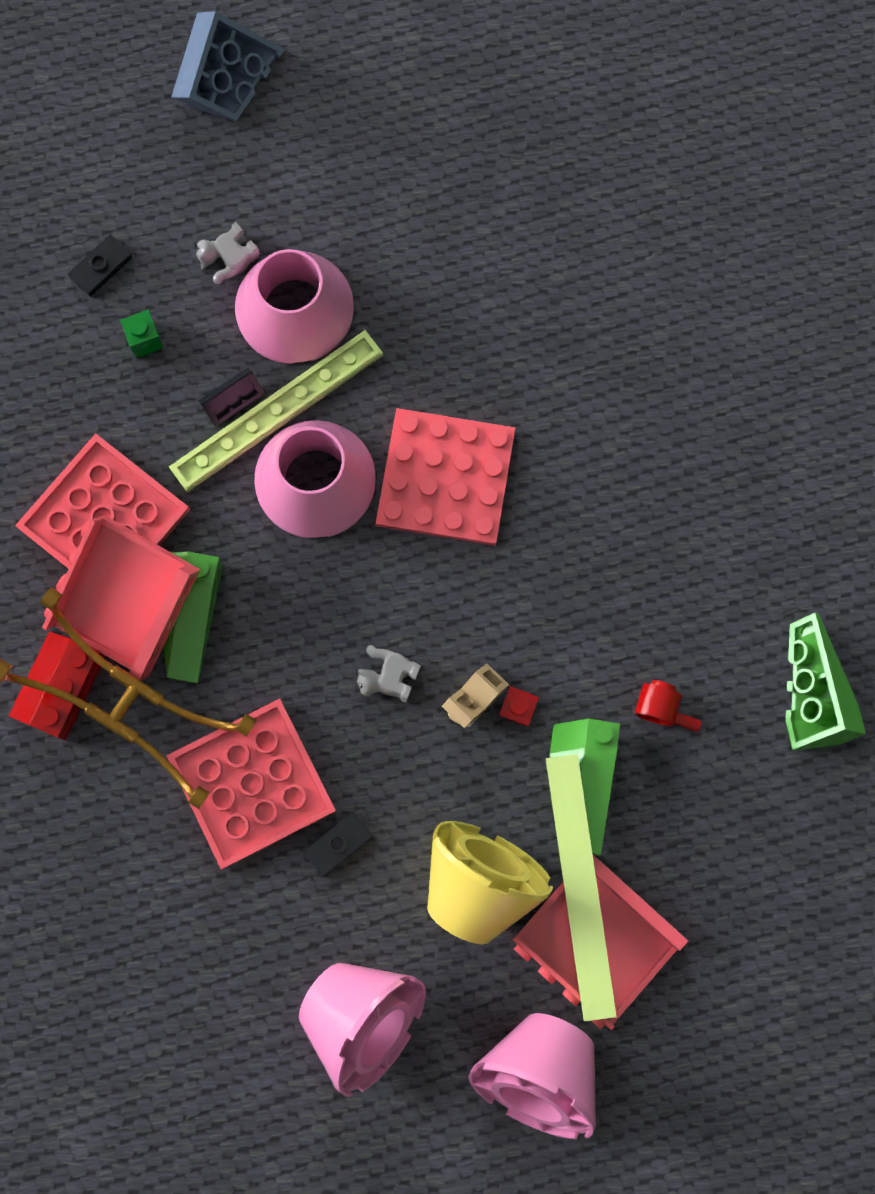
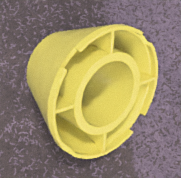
[428,821,553,944]

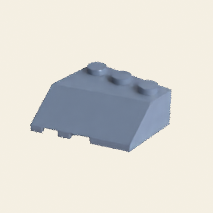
[171,11,285,121]

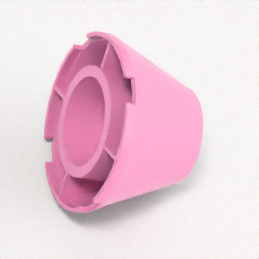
[235,249,354,364]
[254,420,376,538]
[299,963,426,1097]
[469,1013,596,1139]

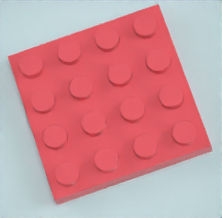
[375,408,515,546]
[15,433,190,569]
[166,699,336,870]

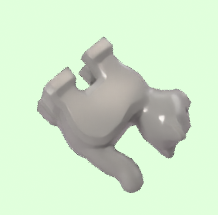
[196,222,260,284]
[357,645,421,703]

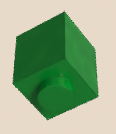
[120,310,164,359]

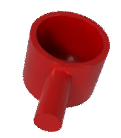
[634,680,701,732]

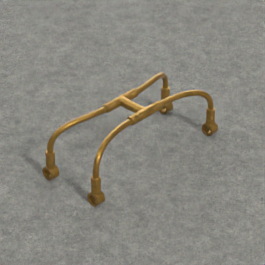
[0,587,257,809]

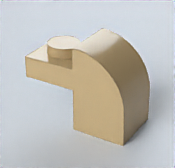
[442,664,509,728]

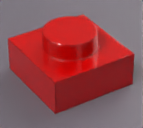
[499,686,539,727]

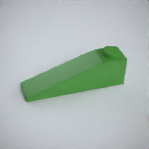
[164,552,223,684]
[785,612,866,751]
[549,718,620,856]

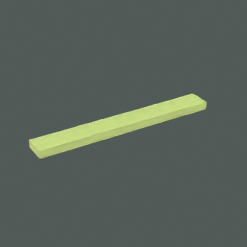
[169,330,383,493]
[546,754,617,1021]

